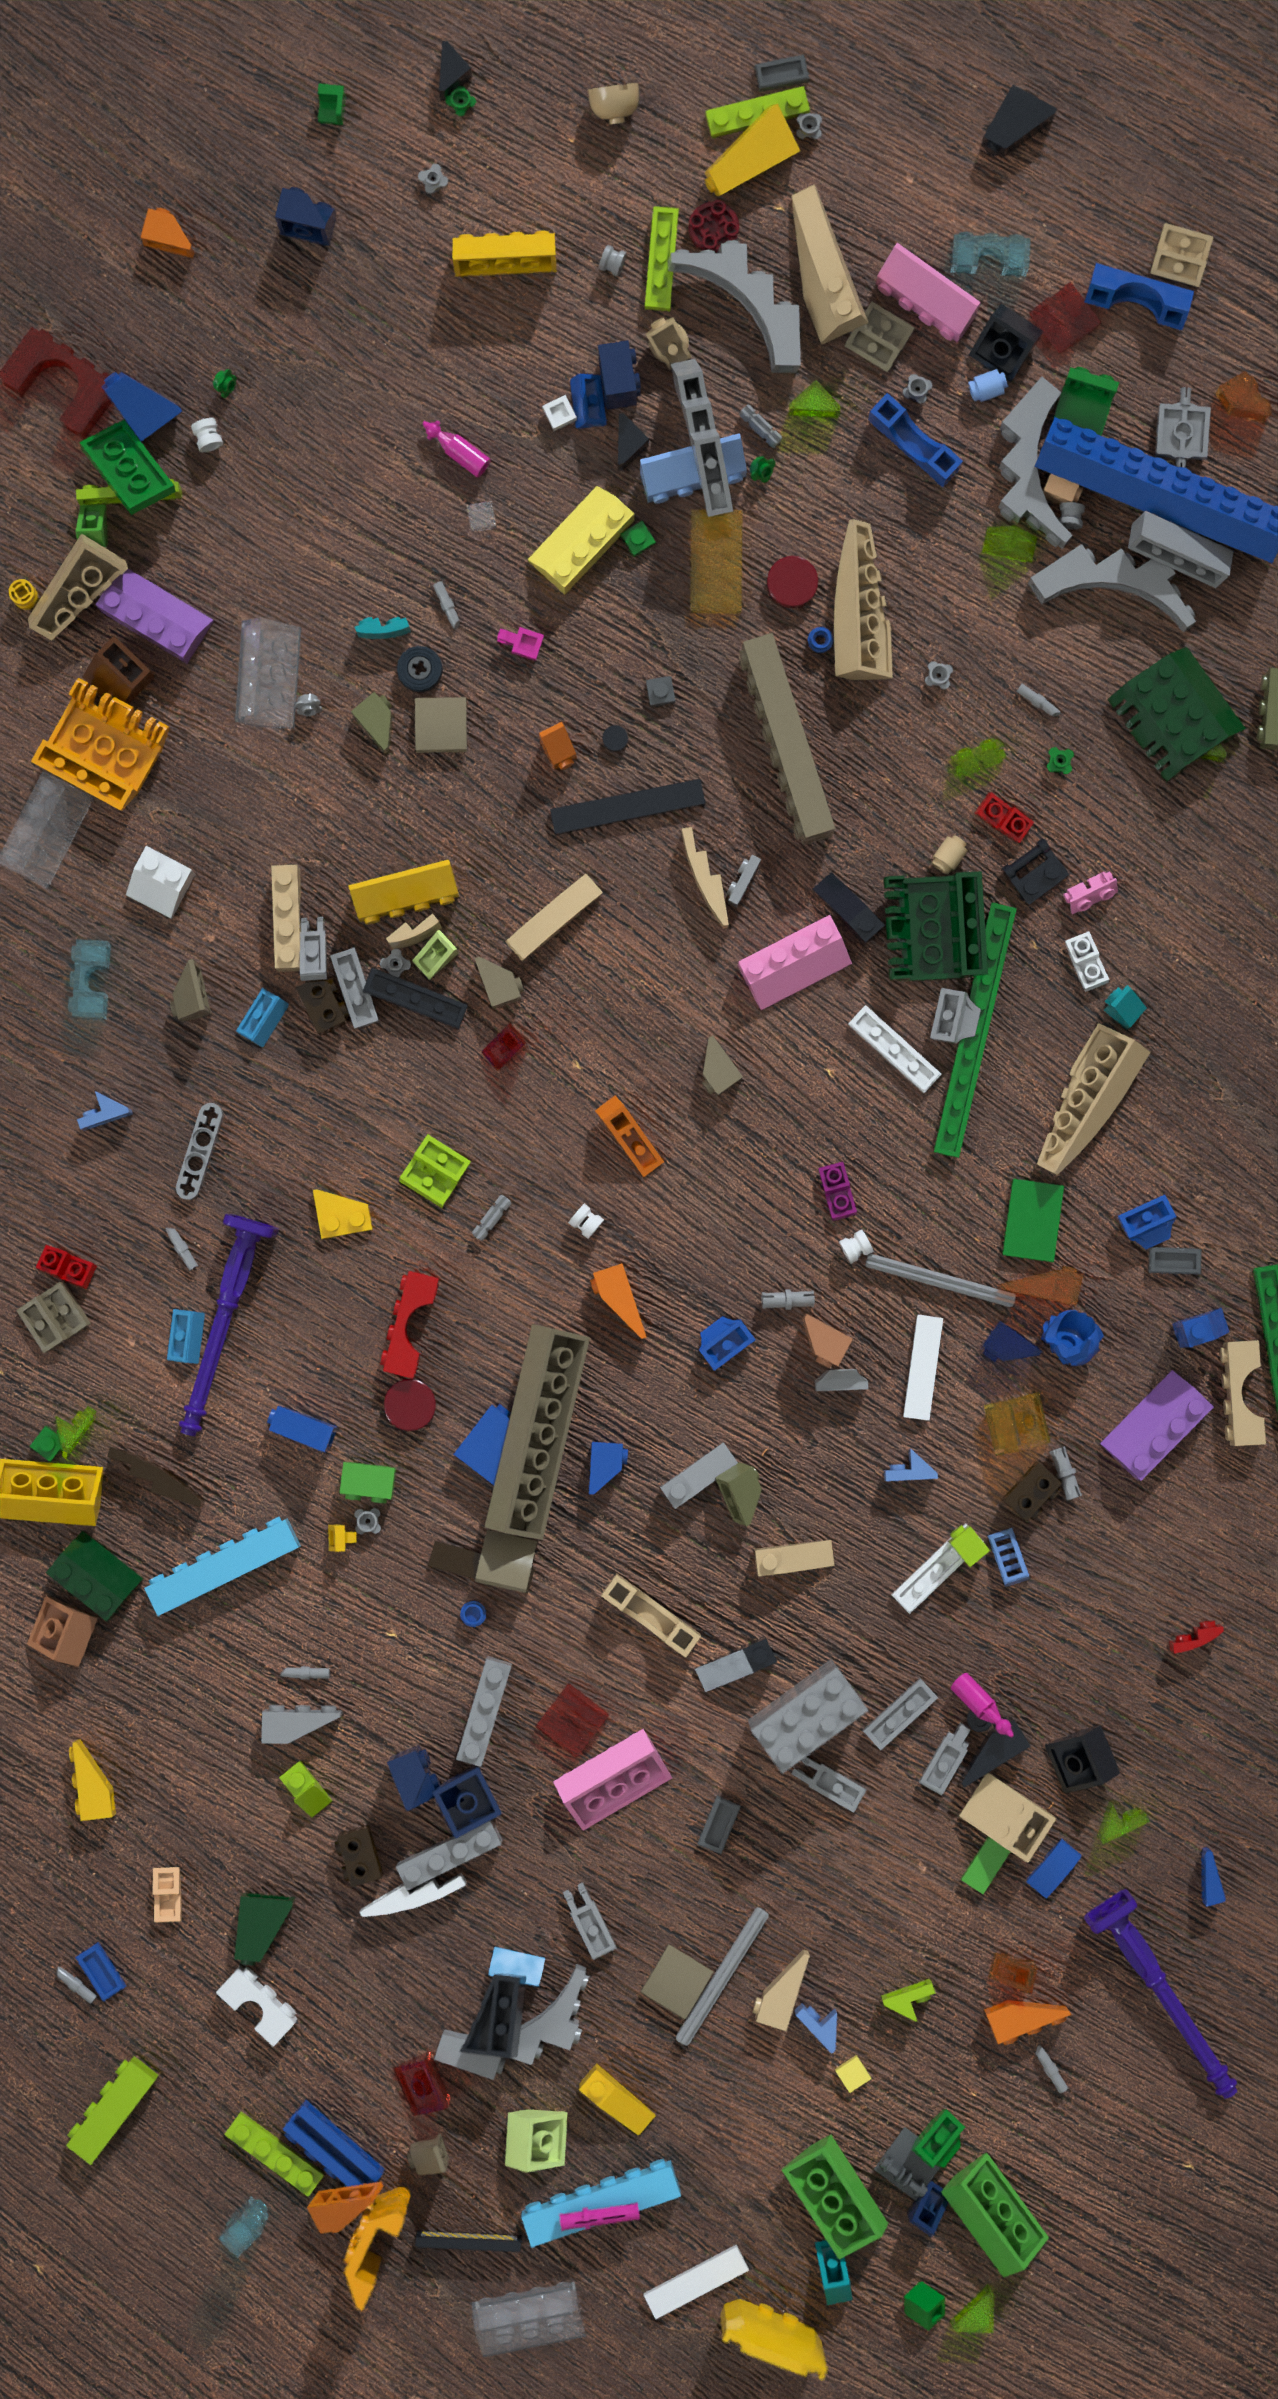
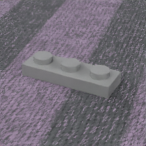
[330,948,379,1029]
[863,1678,938,1751]

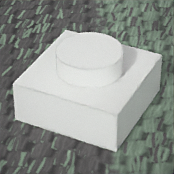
[543,395,577,431]

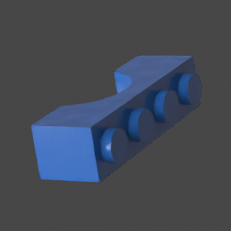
[1084,263,1194,330]
[868,393,963,487]

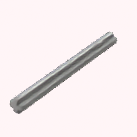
[866,1254,1016,1307]
[676,1907,769,2046]

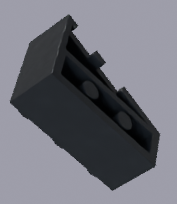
[460,1973,527,2058]

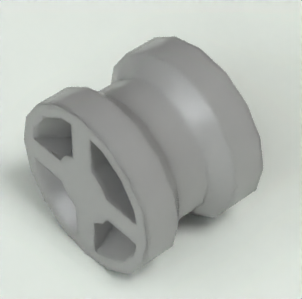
[599,245,627,277]
[1058,502,1085,529]

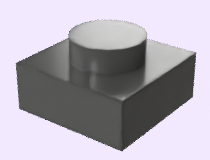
[646,676,676,707]

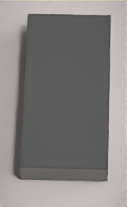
[754,55,809,92]
[1148,1247,1202,1275]
[697,1795,741,1854]

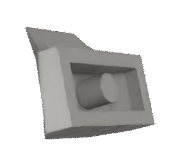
[930,988,981,1043]
[815,1369,868,1391]

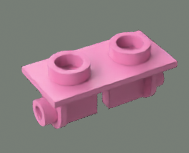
[1063,872,1118,914]

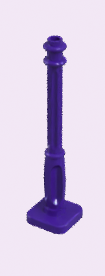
[179,1214,279,1436]
[1084,1889,1237,2099]

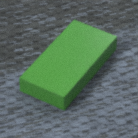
[961,1836,1010,1894]

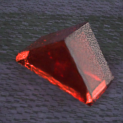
[481,1023,528,1071]

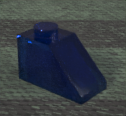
[980,1321,1042,1362]

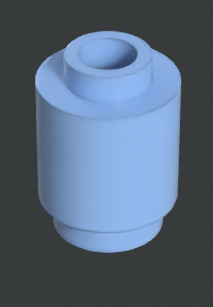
[968,369,1008,402]

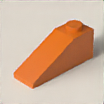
[595,1096,664,1177]
[590,1264,646,1339]
[307,2182,383,2234]

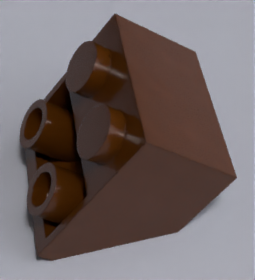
[82,636,155,704]

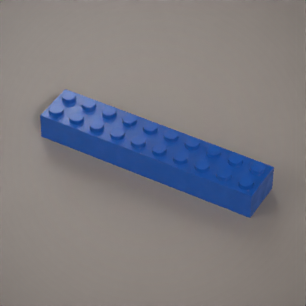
[1034,417,1278,563]

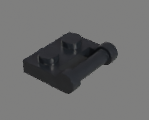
[1001,838,1070,906]

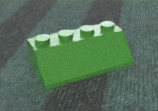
[782,2134,888,2259]
[941,2153,1049,2277]

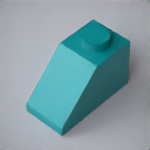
[815,2240,853,2305]

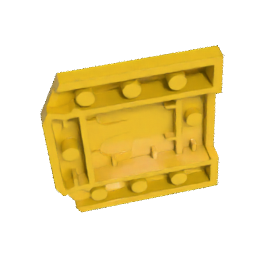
[721,2299,827,2380]

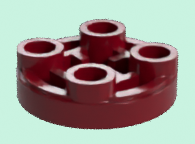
[688,200,739,253]
[767,556,818,608]
[384,1379,436,1431]

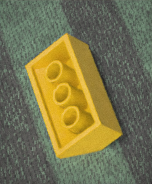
[452,231,557,277]
[348,860,459,924]
[0,1459,103,1526]

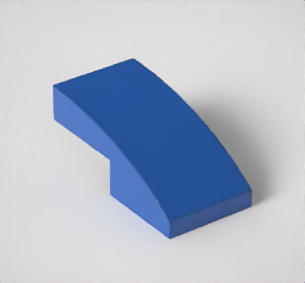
[1026,1838,1082,1898]

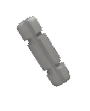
[739,405,782,448]
[472,1195,511,1241]

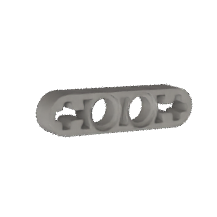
[176,1103,224,1200]

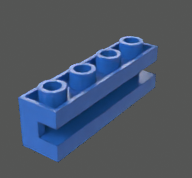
[283,2100,384,2187]

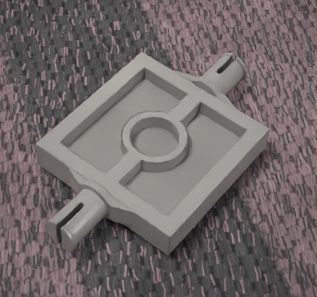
[1155,387,1211,468]

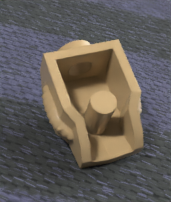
[646,317,692,370]

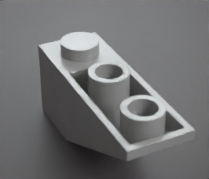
[261,1705,343,1744]

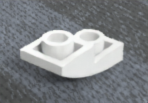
[1065,932,1109,992]

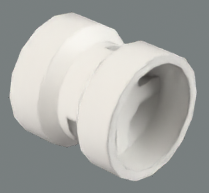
[191,418,223,452]
[568,1203,604,1239]
[839,1229,874,1264]

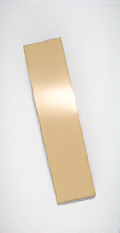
[681,827,729,929]
[506,874,603,961]

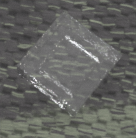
[466,501,497,532]

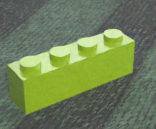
[66,2056,158,2165]

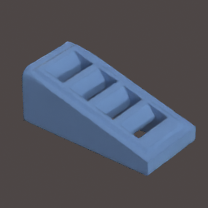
[988,1528,1030,1587]

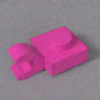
[497,627,544,661]

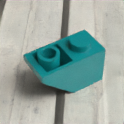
[1104,985,1147,1030]

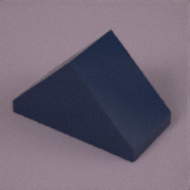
[907,2180,948,2237]

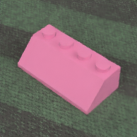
[876,243,981,343]
[737,915,852,1010]
[553,1729,672,1831]

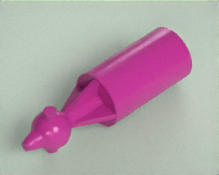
[422,420,491,478]
[951,1673,1014,1738]

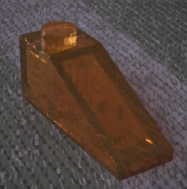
[998,1266,1083,1306]

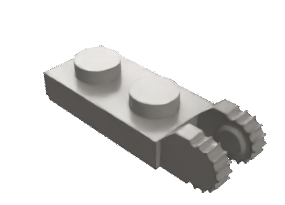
[300,917,327,981]
[791,1756,866,1813]
[563,1882,617,1960]

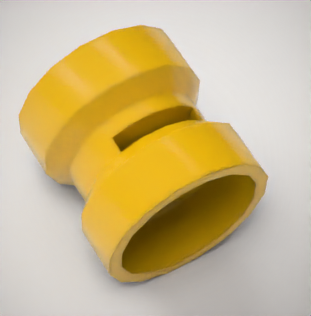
[9,579,39,610]

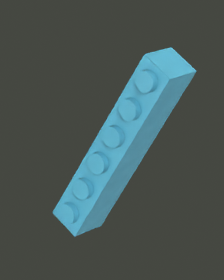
[144,1516,301,1616]
[521,2159,681,2247]

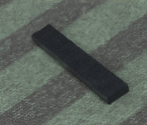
[550,779,706,835]

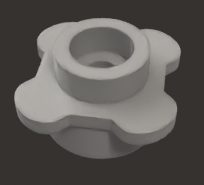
[797,113,822,140]
[418,164,448,194]
[903,374,932,404]
[925,661,953,689]
[295,694,322,716]
[380,949,411,978]
[355,1508,381,1535]

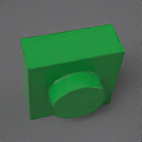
[621,521,656,557]
[30,1426,67,1462]

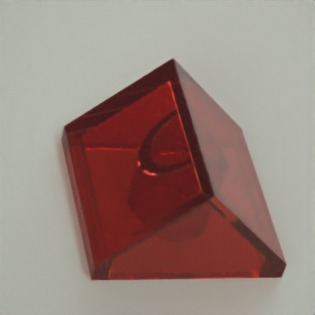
[392,2051,450,2116]

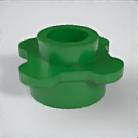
[446,86,476,117]
[213,369,237,398]
[750,456,776,483]
[1047,747,1074,774]

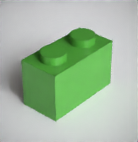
[340,1461,397,1503]

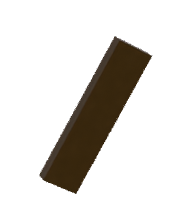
[428,1540,535,1594]

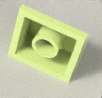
[505,2109,568,2172]

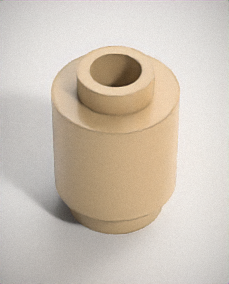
[931,835,968,875]

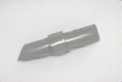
[433,581,460,630]
[1016,684,1061,716]
[165,1228,198,1271]
[280,1666,330,1680]
[57,1966,97,2004]
[1036,2045,1068,2094]

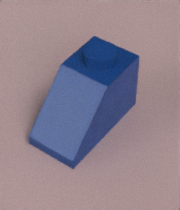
[589,1442,628,1494]

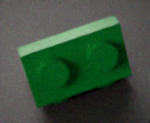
[1053,367,1119,436]

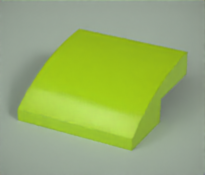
[399,1134,471,1208]

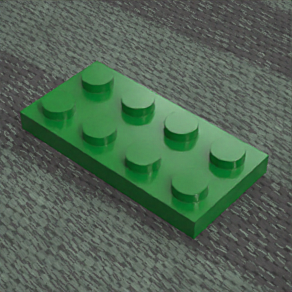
[79,420,176,515]

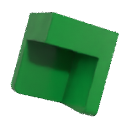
[318,83,346,125]
[904,2281,946,2331]

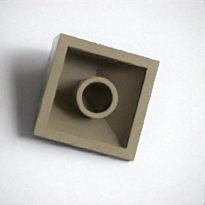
[170,959,212,1022]

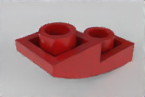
[974,792,1034,843]
[35,1245,97,1289]
[1169,1620,1224,1654]

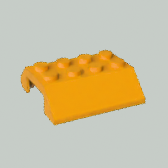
[31,678,170,811]
[343,2186,411,2311]

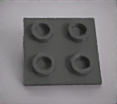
[874,2126,940,2201]

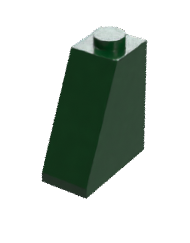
[234,1892,295,1965]

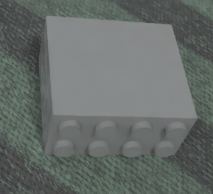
[748,1659,868,1774]

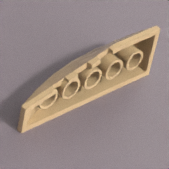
[791,185,868,345]
[834,519,893,680]
[1037,1023,1150,1175]

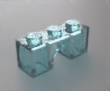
[950,232,1030,277]
[68,939,111,1020]
[219,2196,269,2258]

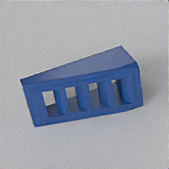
[1201,1847,1226,1907]

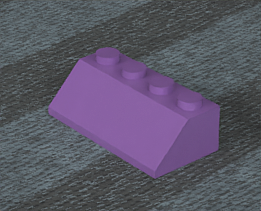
[96,569,214,664]
[1100,1370,1213,1481]

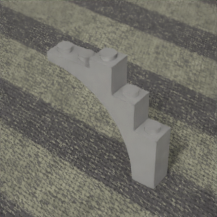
[668,240,801,373]
[998,377,1072,549]
[1028,544,1196,633]
[434,1964,589,2080]

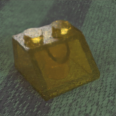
[984,1392,1051,1456]

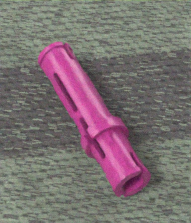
[559,2202,640,2231]

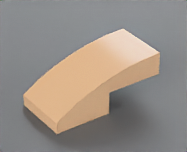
[153,1867,182,1923]

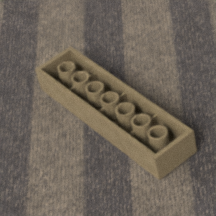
[738,633,835,846]
[485,1324,590,1540]

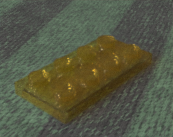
[690,510,742,613]

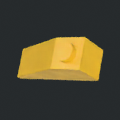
[579,2063,656,2136]

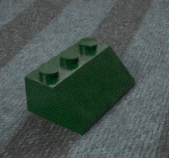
[46,1531,144,1621]

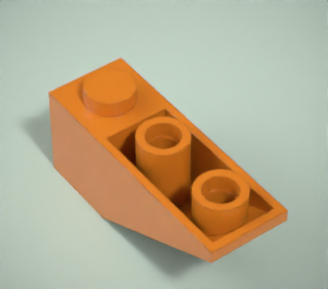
[984,2000,1071,2045]

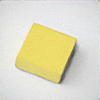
[835,2055,871,2093]

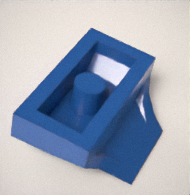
[1118,1195,1176,1250]
[699,1316,756,1371]

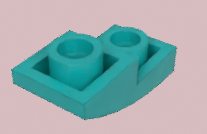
[355,617,411,639]

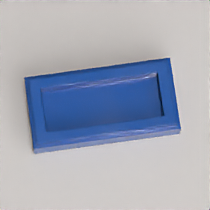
[75,1942,126,2002]

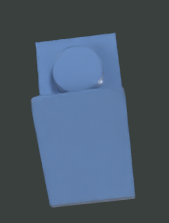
[77,1092,133,1131]
[884,1448,938,1481]
[795,2003,837,2054]

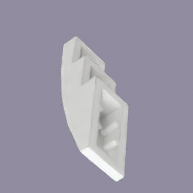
[360,1872,467,1917]

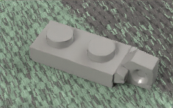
[919,1722,971,1795]

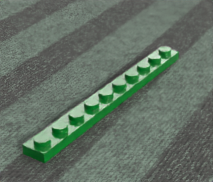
[933,903,1017,1158]

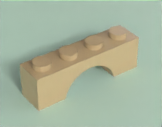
[271,865,301,972]
[1220,1340,1266,1446]
[601,1573,701,1658]

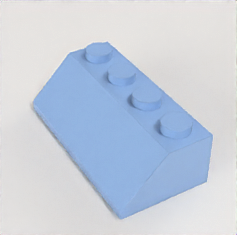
[640,433,747,504]

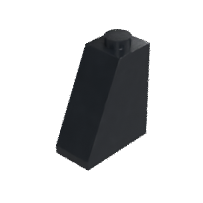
[981,85,1057,158]

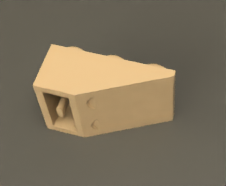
[959,1773,1056,1863]

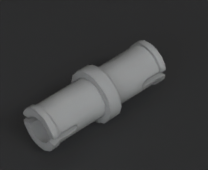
[761,1289,815,1310]
[1049,1446,1082,1501]

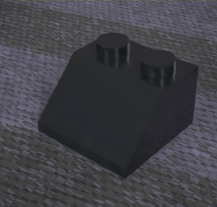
[969,304,1044,383]
[1045,1725,1121,1794]

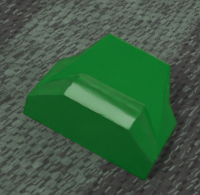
[911,2109,965,2168]

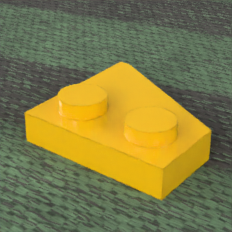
[313,1189,373,1239]

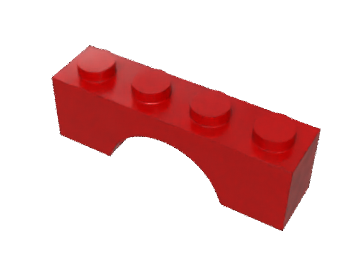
[380,1271,440,1379]

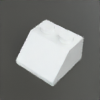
[126,846,196,919]

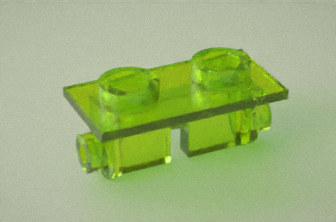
[950,738,1006,777]

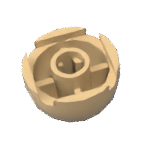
[588,83,639,124]

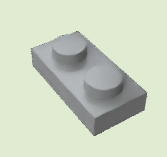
[726,855,761,908]

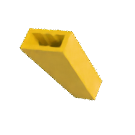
[704,103,800,196]

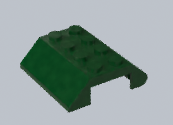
[1108,647,1246,783]
[883,871,988,982]

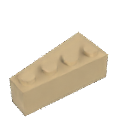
[28,534,128,641]

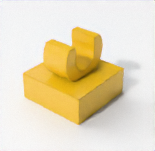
[328,1524,357,1552]

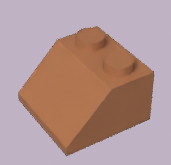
[802,1314,853,1368]
[27,1596,98,1667]

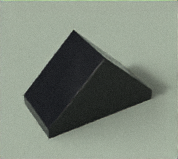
[439,41,472,101]
[618,413,649,471]

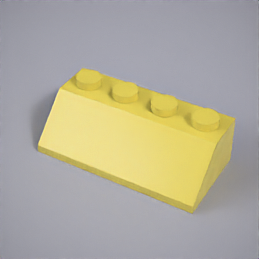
[528,486,634,595]

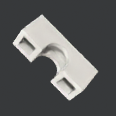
[216,1965,297,2047]

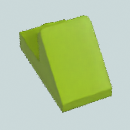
[279,1760,333,1817]
[881,1979,935,2022]

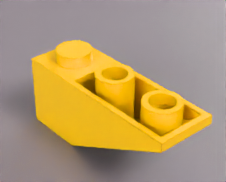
[69,1739,116,1821]

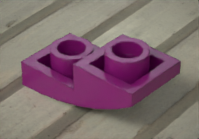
[818,1162,857,1221]

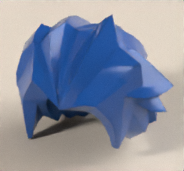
[1041,1310,1104,1366]

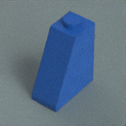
[101,372,182,441]
[1172,1308,1229,1348]
[454,1404,511,1485]
[267,1405,338,1452]

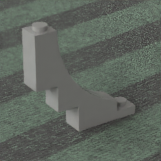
[670,359,733,517]

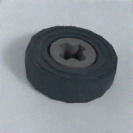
[397,646,443,692]

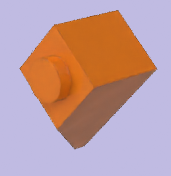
[140,208,194,258]
[539,722,577,770]

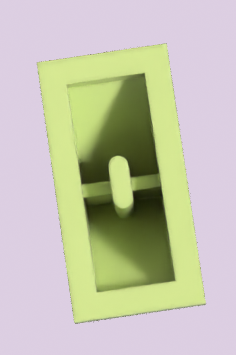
[412,930,459,980]

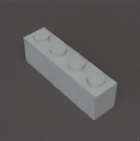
[1128,511,1233,588]
[456,1656,512,1767]
[396,1819,503,1891]

